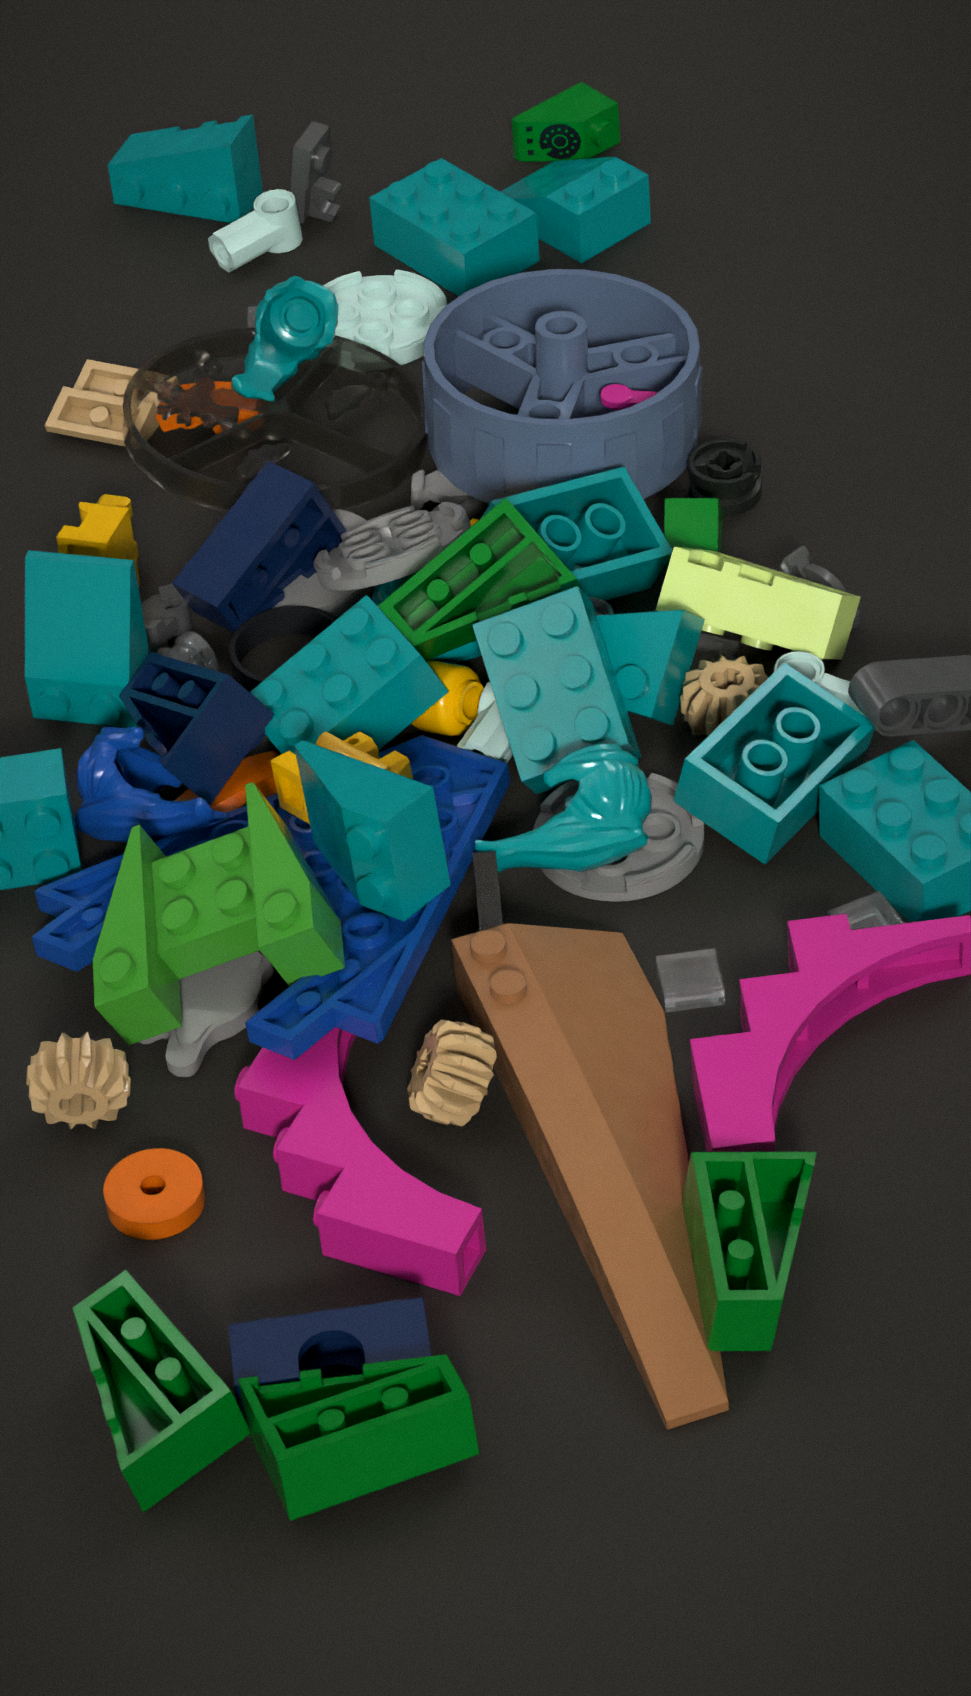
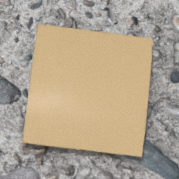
[44,359,180,449]

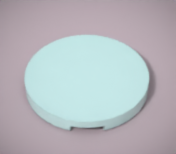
[319,269,447,370]

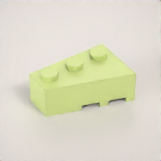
[656,546,861,661]

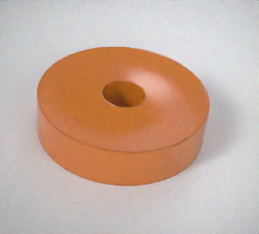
[103,1148,206,1240]

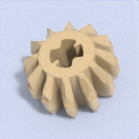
[680,654,769,736]
[407,1019,497,1127]
[26,1032,131,1130]

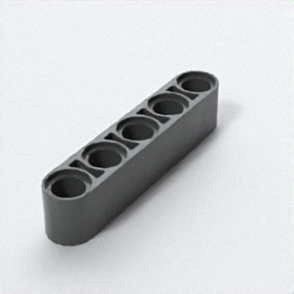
[848,655,971,737]

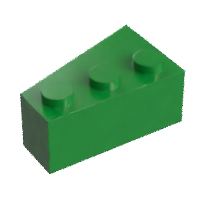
[378,498,583,661]
[682,1152,817,1351]
[73,1270,251,1513]
[237,1354,479,1521]

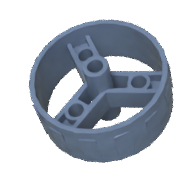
[422,269,702,504]

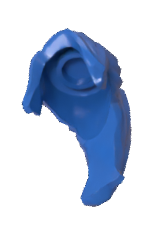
[75,726,229,843]

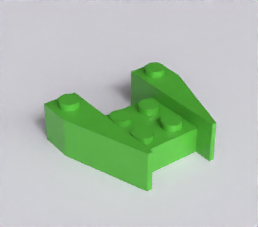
[93,782,345,1045]

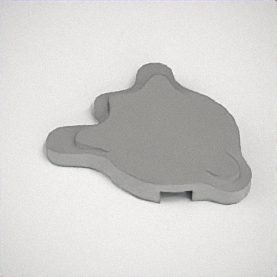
[139,950,274,1077]

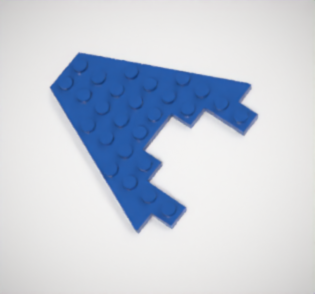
[32,735,511,1060]

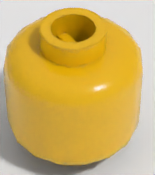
[411,661,484,736]

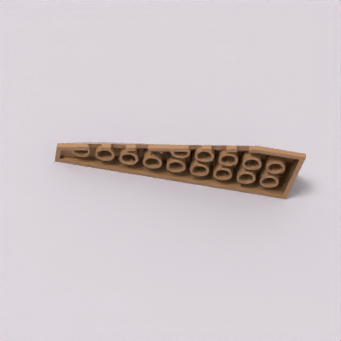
[451,923,729,1430]

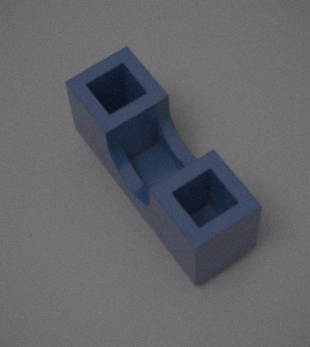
[228,1297,432,1423]

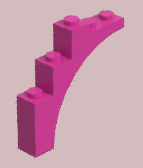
[690,913,971,1152]
[235,1027,487,1296]

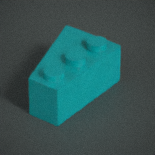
[108,114,263,223]
[596,610,705,726]

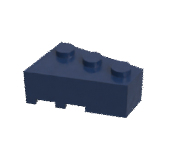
[172,461,346,633]
[119,652,275,805]

